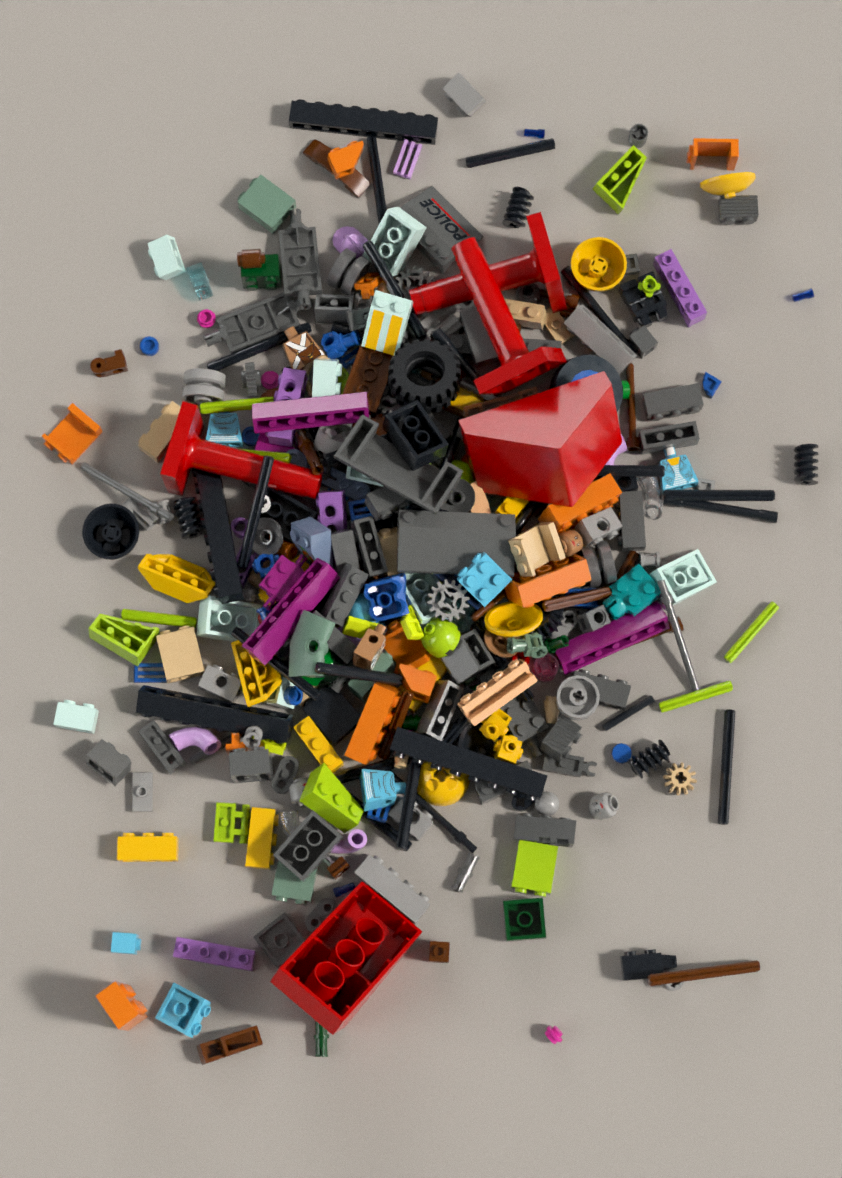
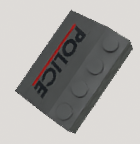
[400,186,484,274]

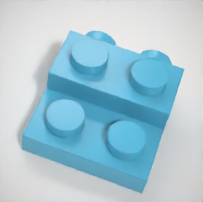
[457,552,512,607]
[155,983,211,1038]

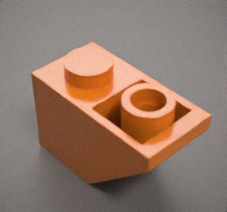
[327,141,364,179]
[398,663,437,704]

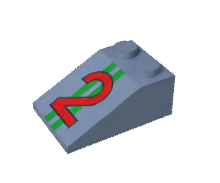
[290,517,333,568]

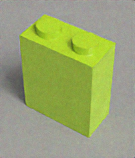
[511,840,558,897]

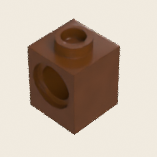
[429,941,450,963]

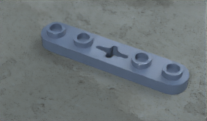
[286,449,371,501]

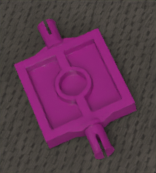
[259,554,307,610]

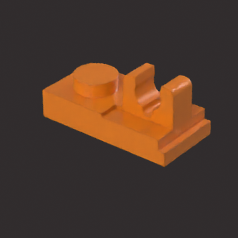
[354,272,383,299]
[225,733,248,755]

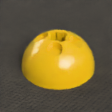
[571,237,627,292]
[417,762,470,806]

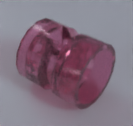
[532,653,559,682]

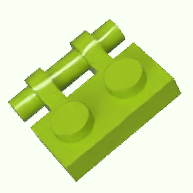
[214,802,251,844]

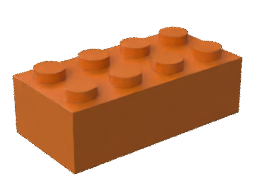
[538,473,622,534]
[505,554,591,608]
[344,682,401,765]
[95,981,148,1031]

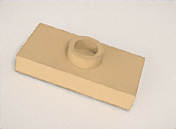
[544,307,574,345]

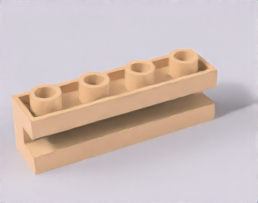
[457,659,538,726]

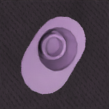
[333,226,368,259]

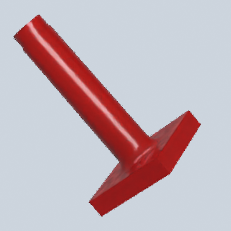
[409,212,567,315]
[451,237,567,395]
[160,401,323,499]

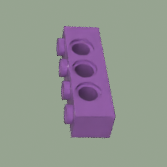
[653,249,707,327]
[266,368,308,447]
[316,490,348,531]
[173,937,256,971]

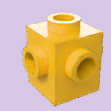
[479,708,512,742]
[493,735,523,765]

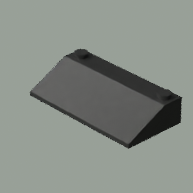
[334,415,463,515]
[397,510,516,577]

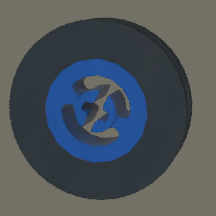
[550,355,623,411]

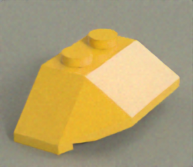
[138,554,216,603]
[231,640,283,707]

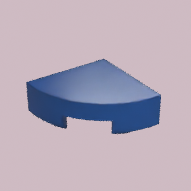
[702,372,722,399]

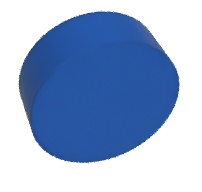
[140,336,159,356]
[242,426,260,446]
[284,686,303,705]
[612,743,632,764]

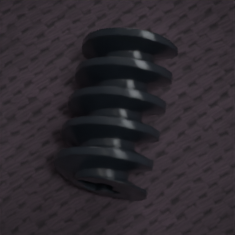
[502,186,534,229]
[794,444,819,486]
[173,497,203,539]
[627,739,670,779]

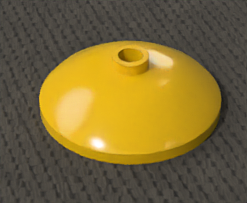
[700,172,756,199]
[484,601,543,637]

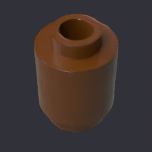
[237,249,265,269]

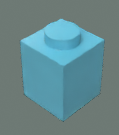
[111,932,141,955]

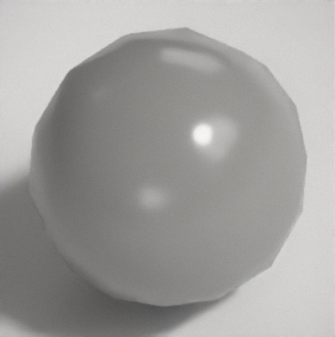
[535,791,560,816]

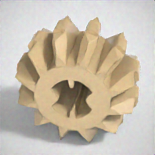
[663,762,697,796]

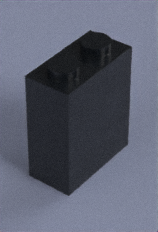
[303,685,361,746]

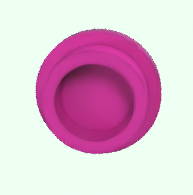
[197,309,216,328]
[261,371,279,390]
[545,1025,563,1044]

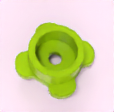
[638,275,661,297]

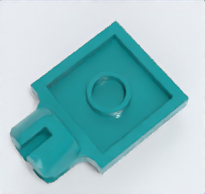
[603,564,661,620]

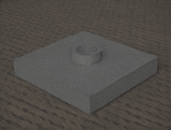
[254,912,305,969]

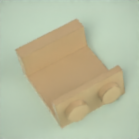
[509,522,566,576]

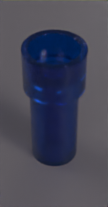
[524,129,545,139]
[792,288,814,302]
[333,882,355,898]

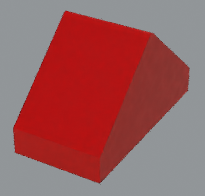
[458,371,622,507]
[270,881,423,1035]

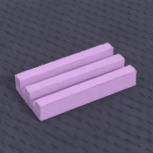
[393,139,422,180]

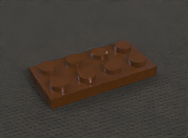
[342,340,394,416]

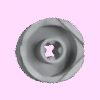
[313,423,353,456]

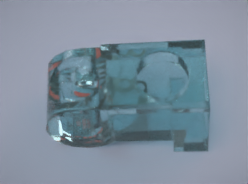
[186,262,213,301]

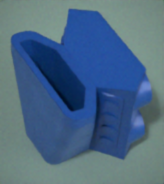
[364,573,409,622]

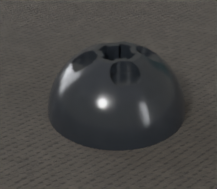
[82,503,140,560]

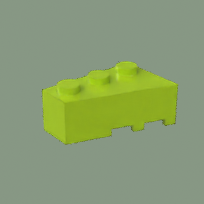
[592,145,647,215]
[89,614,159,667]
[299,763,364,833]

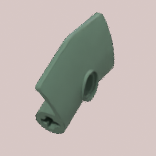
[289,610,336,678]

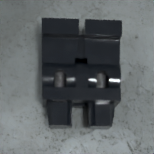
[618,271,668,328]

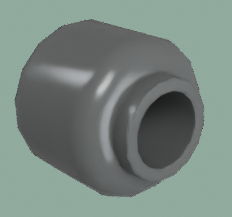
[516,283,541,304]

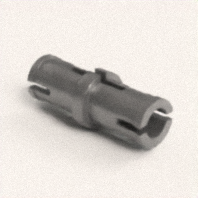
[451,852,480,893]

